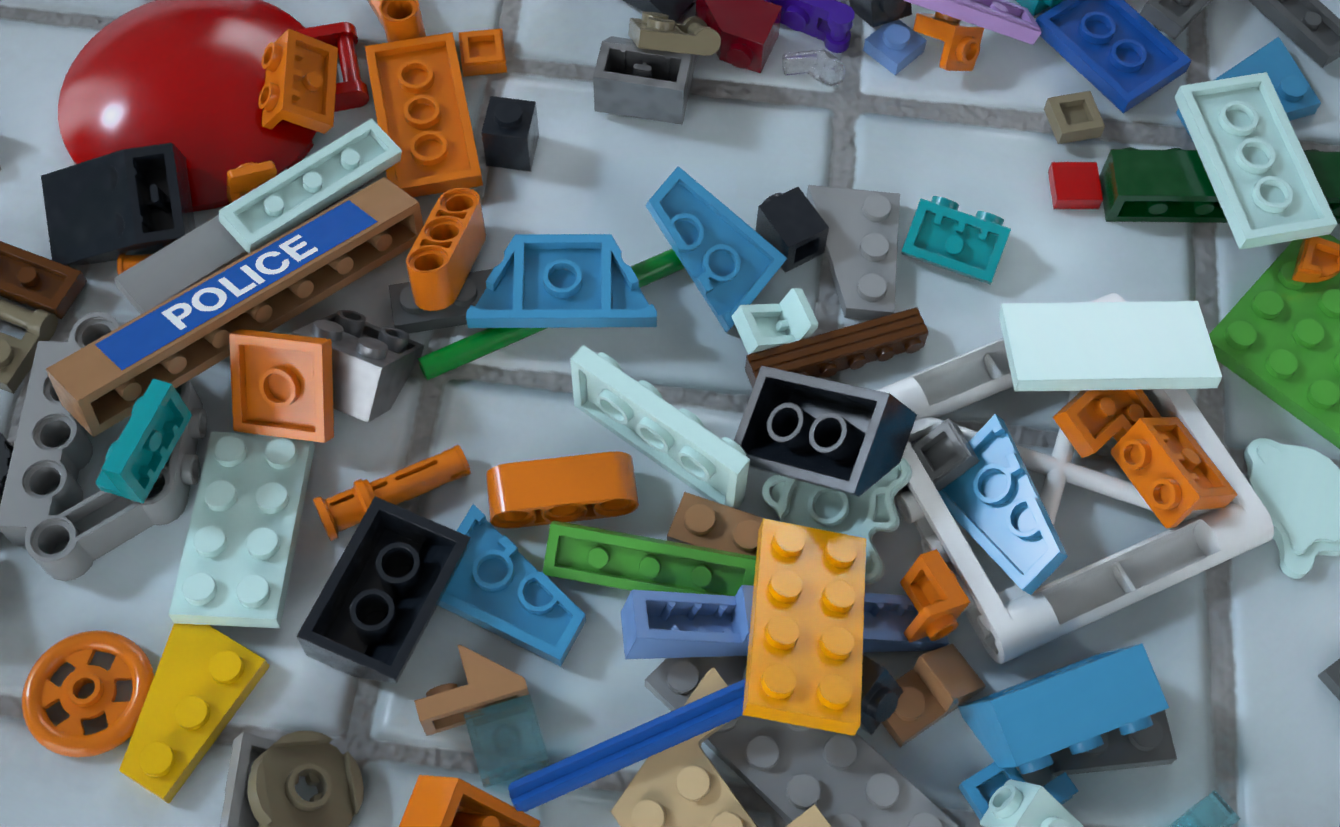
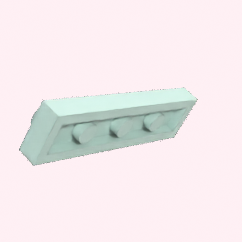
[219,119,402,254]

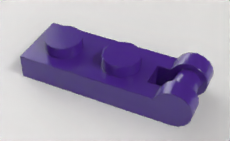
[764,0,855,53]

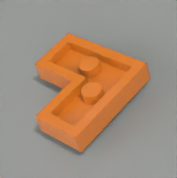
[1053,390,1162,458]

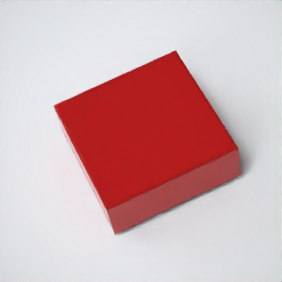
[1048,162,1103,209]

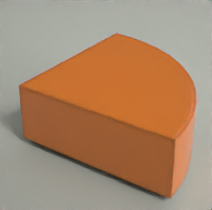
[1292,237,1340,283]

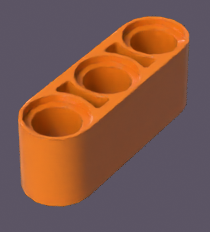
[406,188,486,311]
[486,451,639,529]

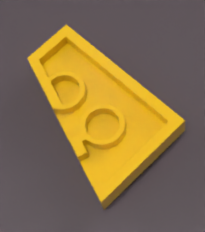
[119,624,270,804]

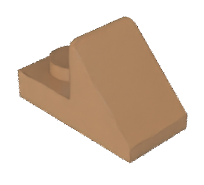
[881,644,986,748]
[414,645,531,736]

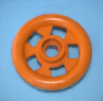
[22,630,154,757]

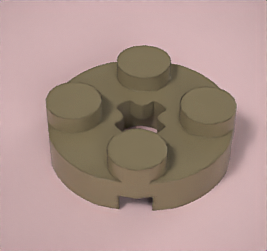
[248,731,364,827]

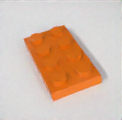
[365,32,483,198]

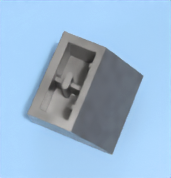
[593,36,697,125]
[291,310,425,423]

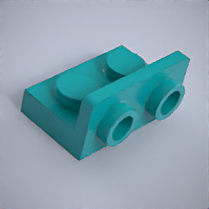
[901,196,1011,285]
[95,378,192,504]

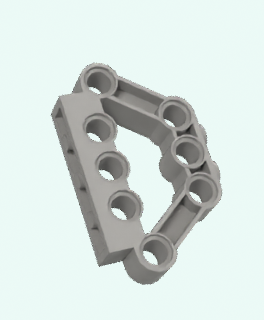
[0,312,207,581]

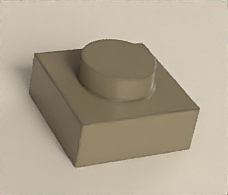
[1044,91,1105,144]

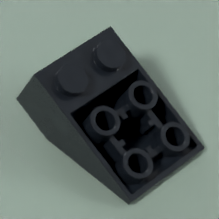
[41,143,196,267]

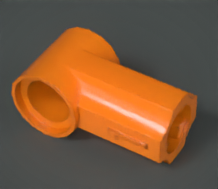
[367,0,426,42]

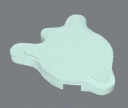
[1244,438,1340,579]
[762,458,912,584]

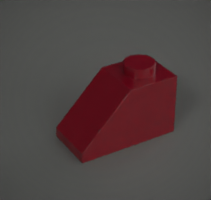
[696,0,782,74]

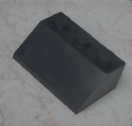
[734,366,917,497]
[296,497,471,683]

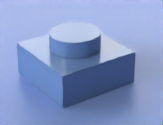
[863,19,927,75]

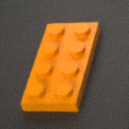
[742,518,866,736]

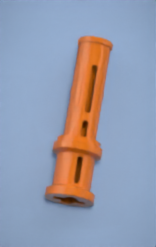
[313,445,471,541]

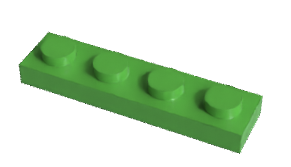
[543,521,756,596]

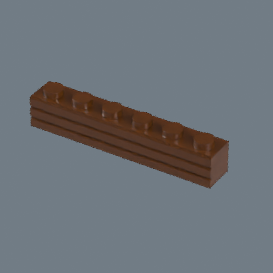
[745,307,928,389]

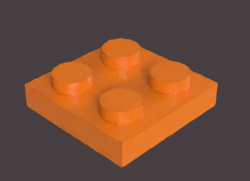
[229,329,334,443]

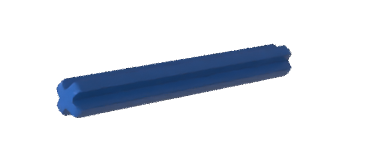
[508,679,745,812]

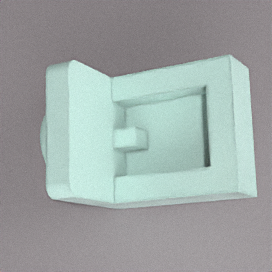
[731,288,818,355]
[980,779,1084,827]

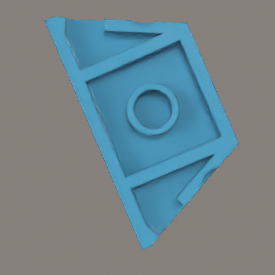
[466,234,657,328]

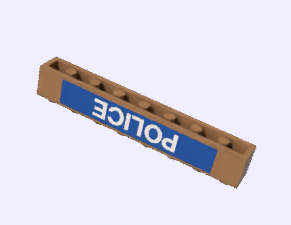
[46,177,424,437]

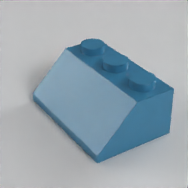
[958,643,1169,774]

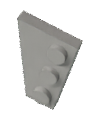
[807,185,900,320]

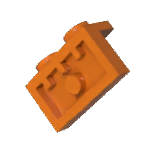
[258,29,338,134]
[1111,417,1238,528]

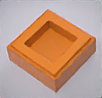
[458,28,507,77]

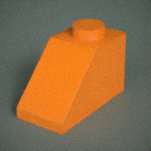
[399,775,541,827]

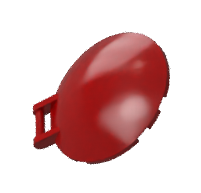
[58,0,369,212]

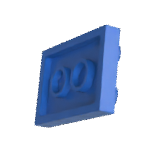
[1036,0,1192,114]

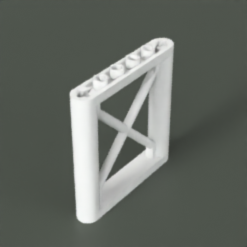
[876,293,1274,664]

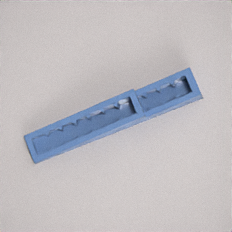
[620,585,949,659]

